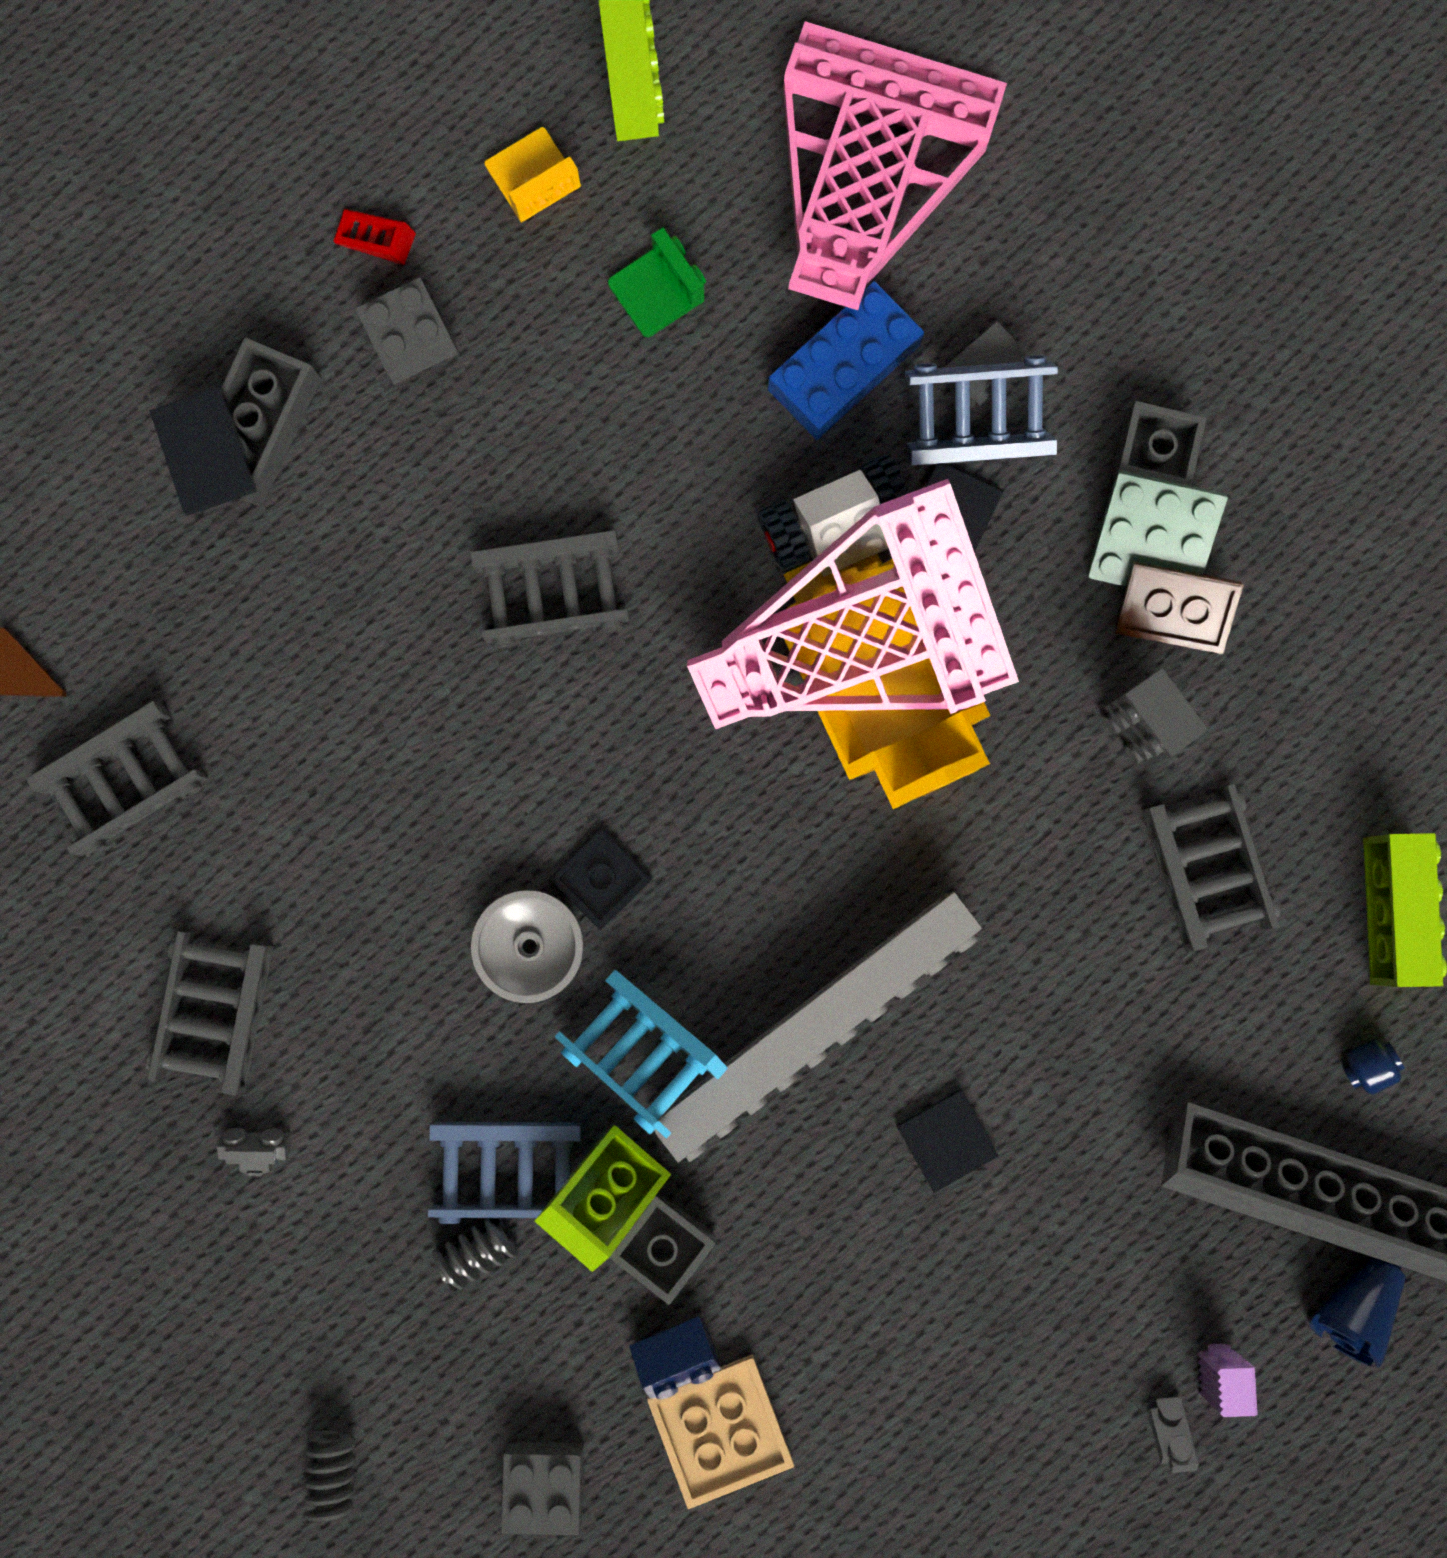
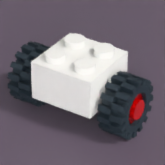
[757,454,910,577]

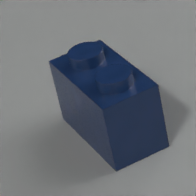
[629,1316,722,1399]

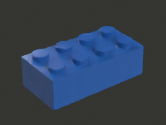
[768,281,924,441]

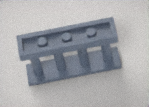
[905,355,1058,465]
[428,1122,583,1224]

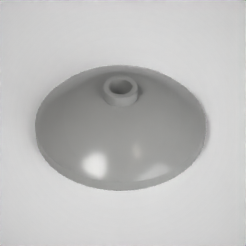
[471,891,583,1003]

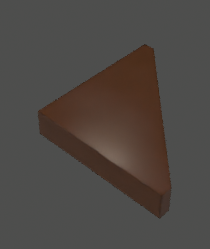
[0,628,66,697]

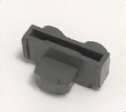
[217,1128,291,1176]
[1149,1396,1199,1473]

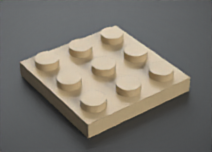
[647,1354,794,1509]

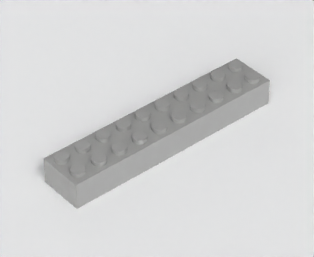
[654,892,982,1163]

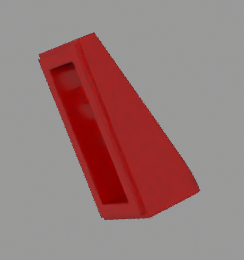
[333,209,416,265]

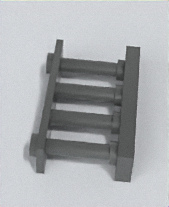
[471,530,630,648]
[26,701,208,857]
[1142,784,1280,952]
[146,931,274,1096]

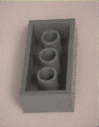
[221,338,321,508]

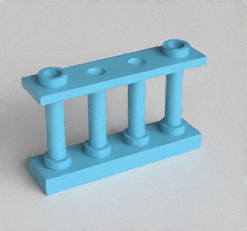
[555,970,728,1139]

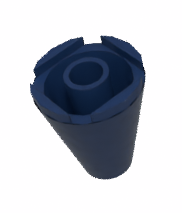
[1309,1256,1406,1368]

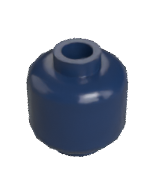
[1343,1039,1405,1094]

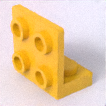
[485,127,581,223]

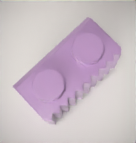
[1197,1344,1258,1417]

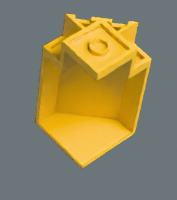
[784,554,991,809]

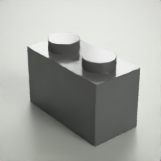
[944,321,1026,408]

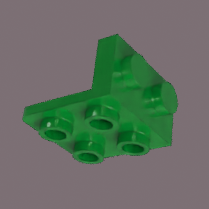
[608,228,706,338]

